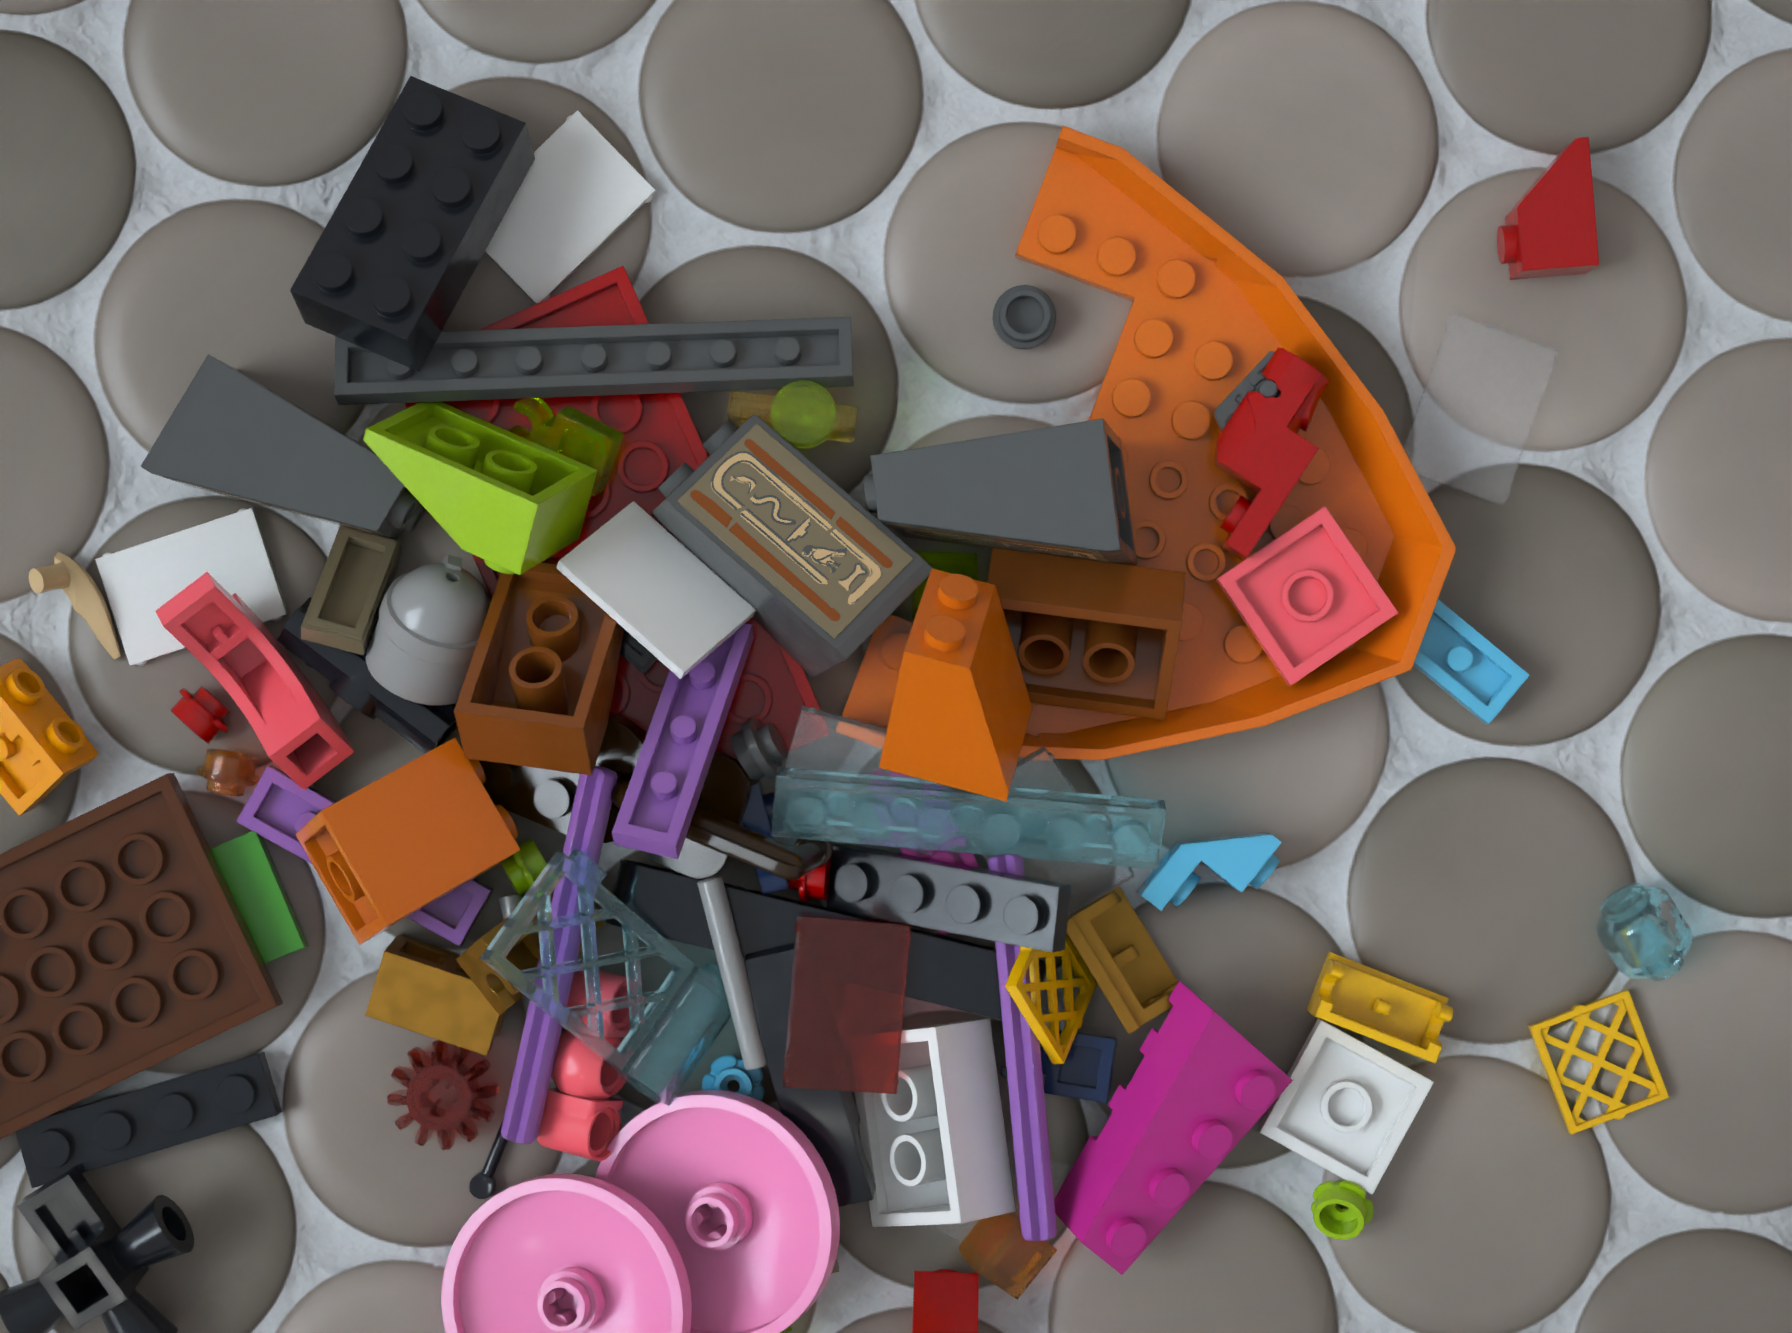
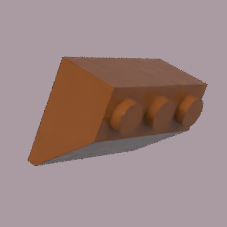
[987,548,1186,720]

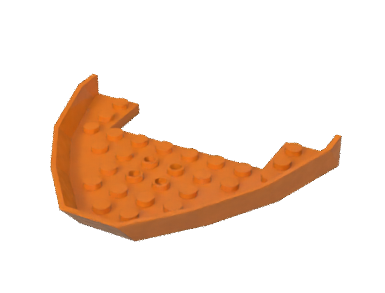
[835,126,1457,760]

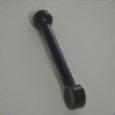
[469,1118,508,1199]

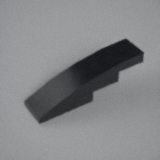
[744,941,876,1207]

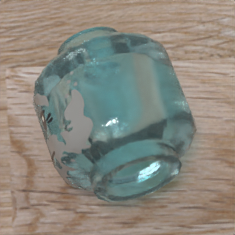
[1595,883,1693,981]

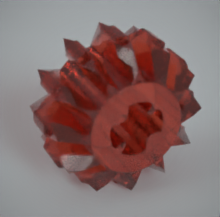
[387,1039,499,1150]

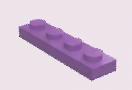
[612,623,754,859]
[236,765,494,946]

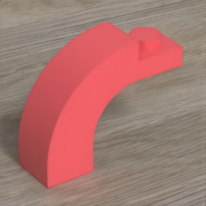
[155,572,355,790]

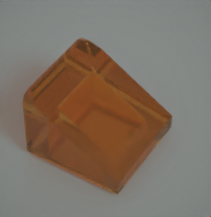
[958,1212,1057,1300]

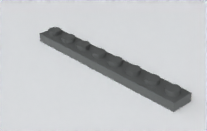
[334,317,854,405]

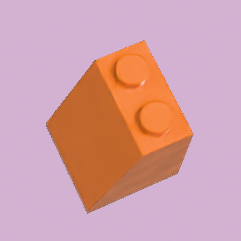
[879,568,1032,802]
[295,738,520,945]

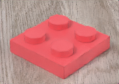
[1216,506,1398,686]

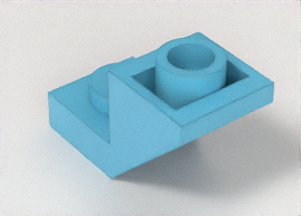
[1136,832,1282,911]

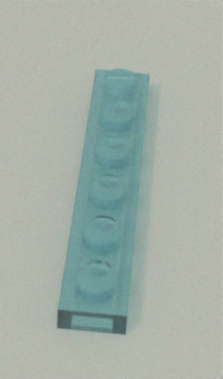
[771,767,1166,869]

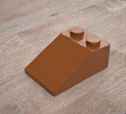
[454,563,624,775]

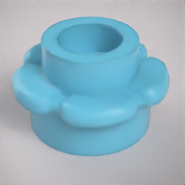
[702,1054,764,1101]

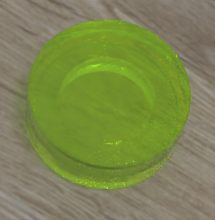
[771,380,836,448]

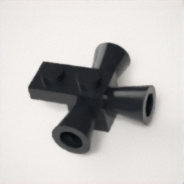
[0,1166,194,1333]

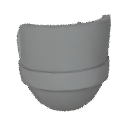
[366,555,490,705]

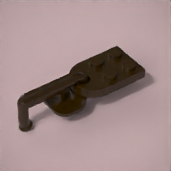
[479,711,833,880]

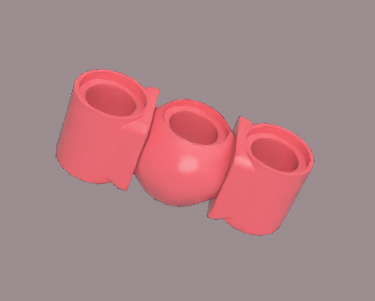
[537,965,643,1162]

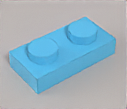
[1413,599,1530,724]

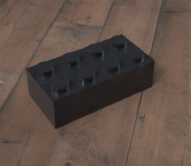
[290,76,535,372]

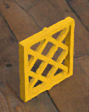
[1005,933,1097,1064]
[1528,989,1669,1135]

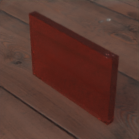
[782,916,911,1094]

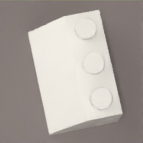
[847,1018,1016,1227]

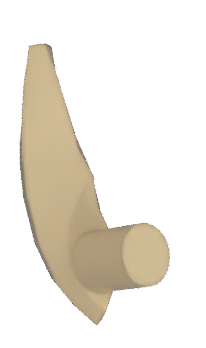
[28,552,121,660]

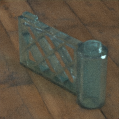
[479,849,732,1107]

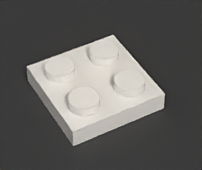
[1257,1018,1434,1195]

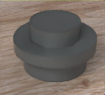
[992,285,1056,349]
[731,717,788,781]

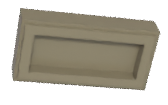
[301,525,402,656]

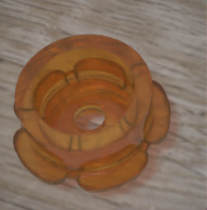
[196,749,260,796]

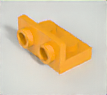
[0,658,98,816]

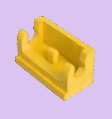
[1306,951,1453,1064]

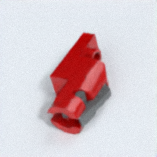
[1214,347,1329,561]

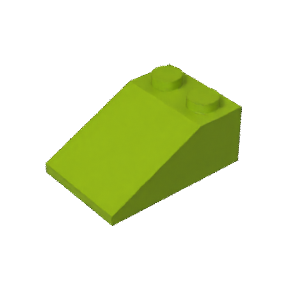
[363,402,597,575]

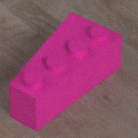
[1054,980,1293,1275]

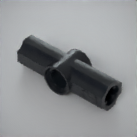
[277,597,457,754]

